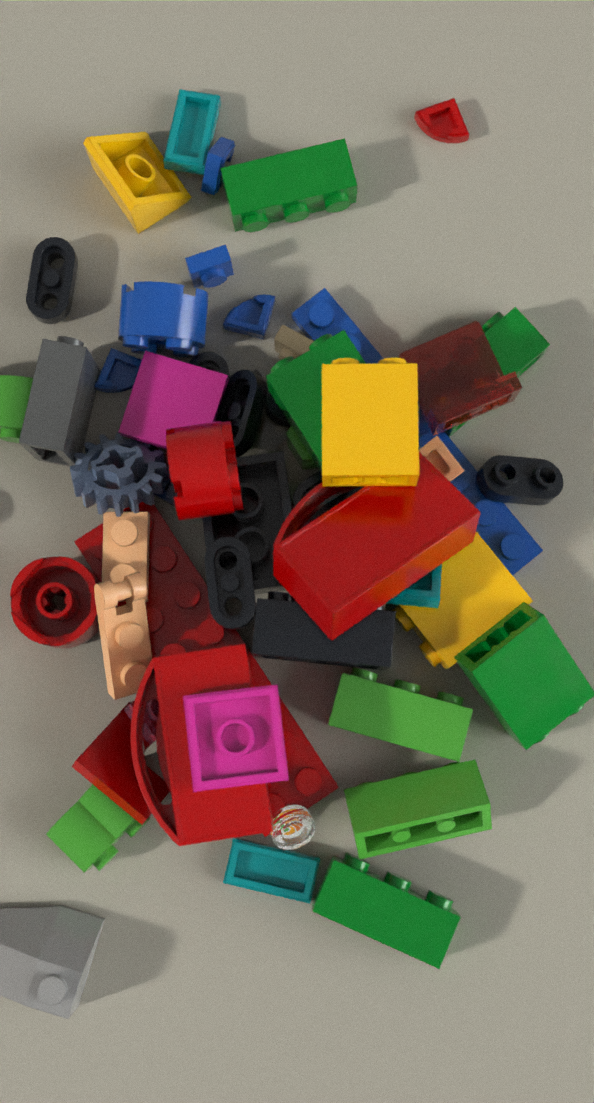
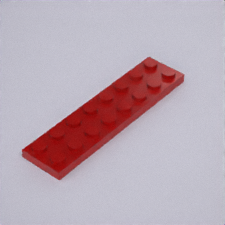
[74,502,339,837]

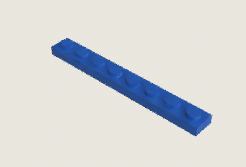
[292,288,543,576]

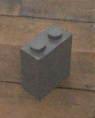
[19,336,101,467]

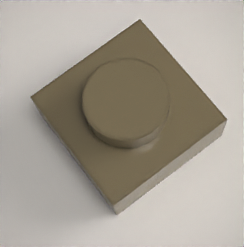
[274,324,314,360]

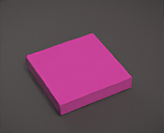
[118,351,229,449]
[183,685,289,792]

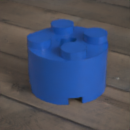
[118,281,209,358]

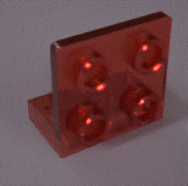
[398,321,523,436]

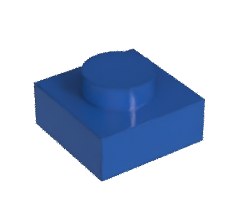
[185,244,234,288]

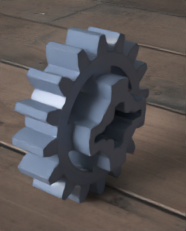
[70,432,167,517]

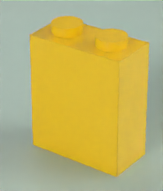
[322,358,419,486]
[392,532,533,669]

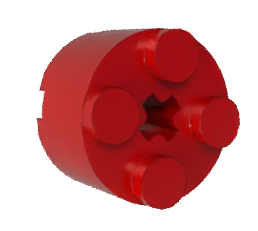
[165,421,244,521]
[10,556,101,649]

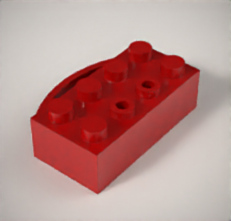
[273,451,481,641]
[130,644,274,846]

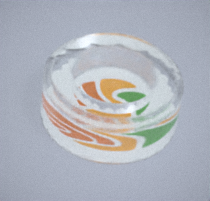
[270,805,316,850]

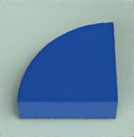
[201,137,235,195]
[223,295,275,340]
[95,348,142,393]

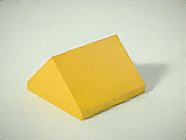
[83,132,191,234]

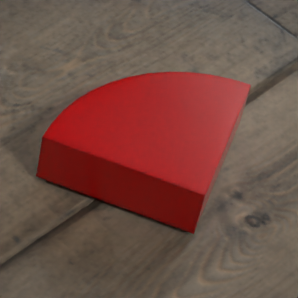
[414,98,469,144]

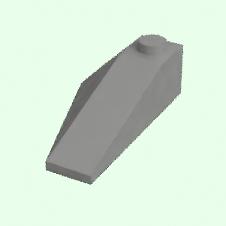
[0,905,105,1019]

